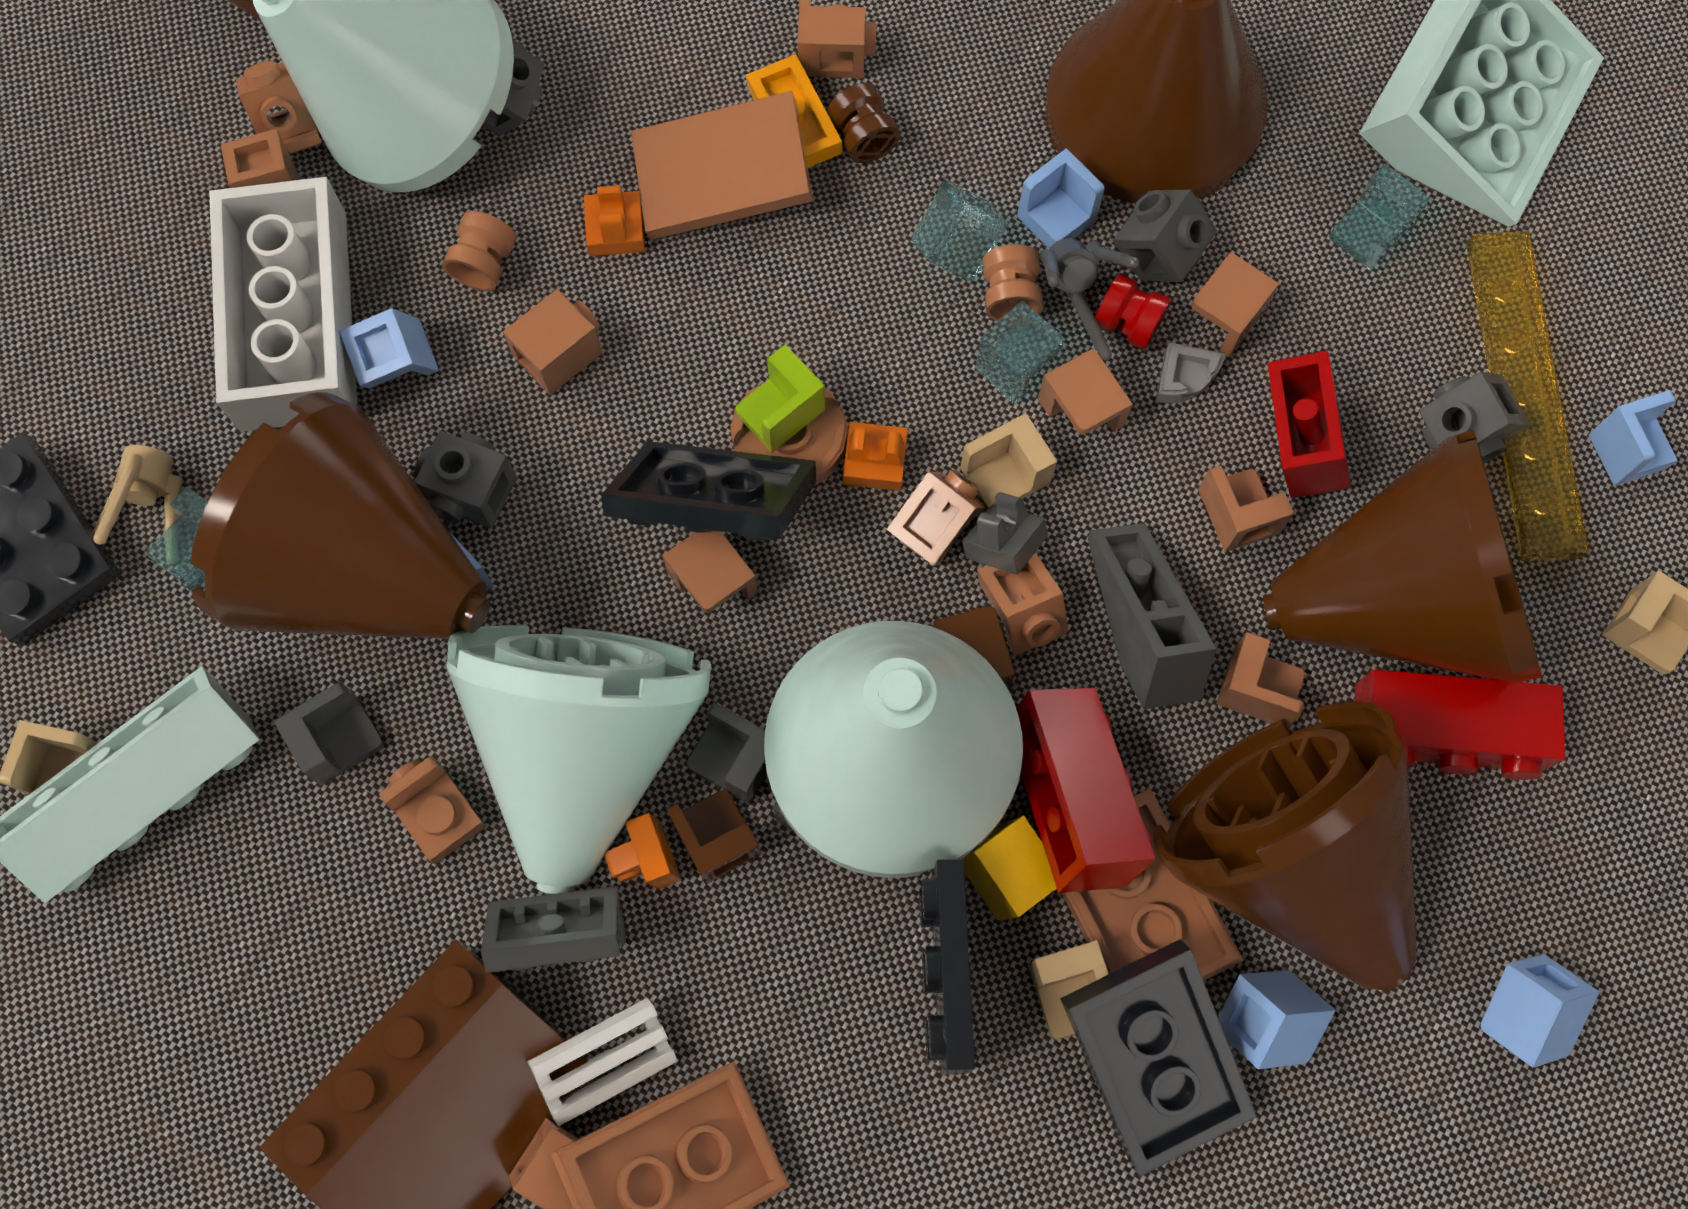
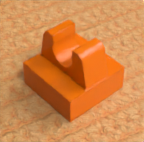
[584,185,645,256]
[843,422,908,491]
[604,813,682,890]

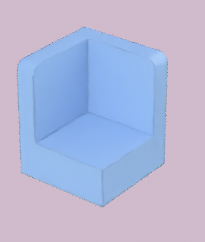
[1017,148,1105,248]
[339,308,438,389]
[1589,390,1677,486]
[1481,954,1600,1068]
[1218,971,1336,1070]

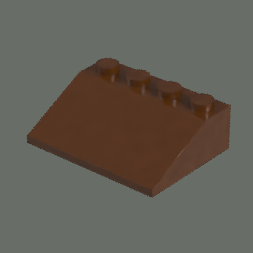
[259,939,605,1209]

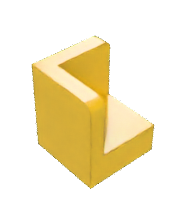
[962,815,1057,921]

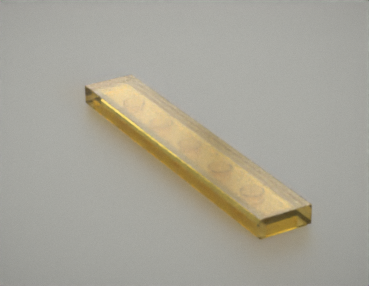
[1466,231,1589,561]

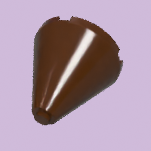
[1045,0,1268,204]
[190,392,491,639]
[1263,430,1543,683]
[1153,702,1417,990]

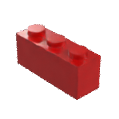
[1355,669,1565,780]
[1016,688,1156,893]

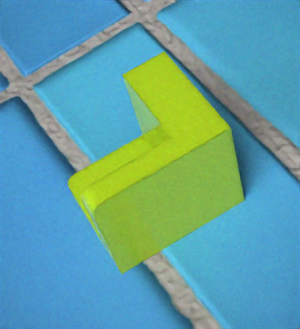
[735,344,825,453]

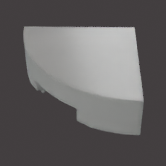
[1155,342,1225,403]

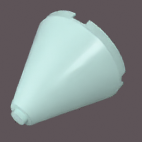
[253,0,514,192]
[764,621,1023,878]
[446,625,711,894]

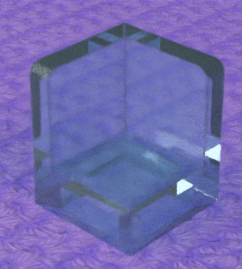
[1329,164,1430,271]
[912,180,1009,281]
[975,300,1065,404]
[147,486,208,591]

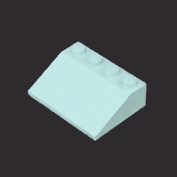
[1359,0,1604,227]

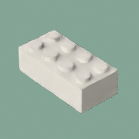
[209,177,357,432]

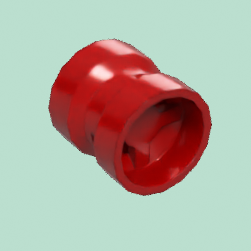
[1095,273,1172,351]

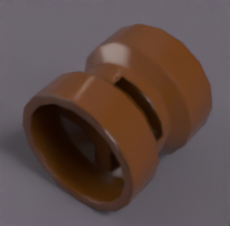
[827,82,901,164]

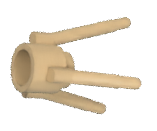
[93,445,183,565]

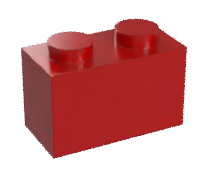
[1267,350,1352,498]

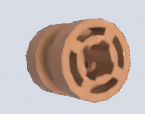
[442,211,517,291]
[982,244,1044,323]

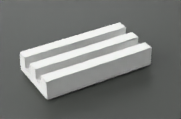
[527,998,678,1127]

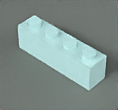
[0,666,260,903]

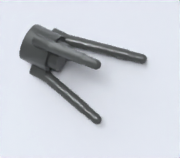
[1039,238,1139,360]

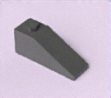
[1088,523,1217,710]

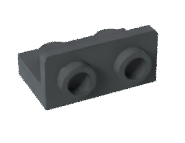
[481,886,626,973]

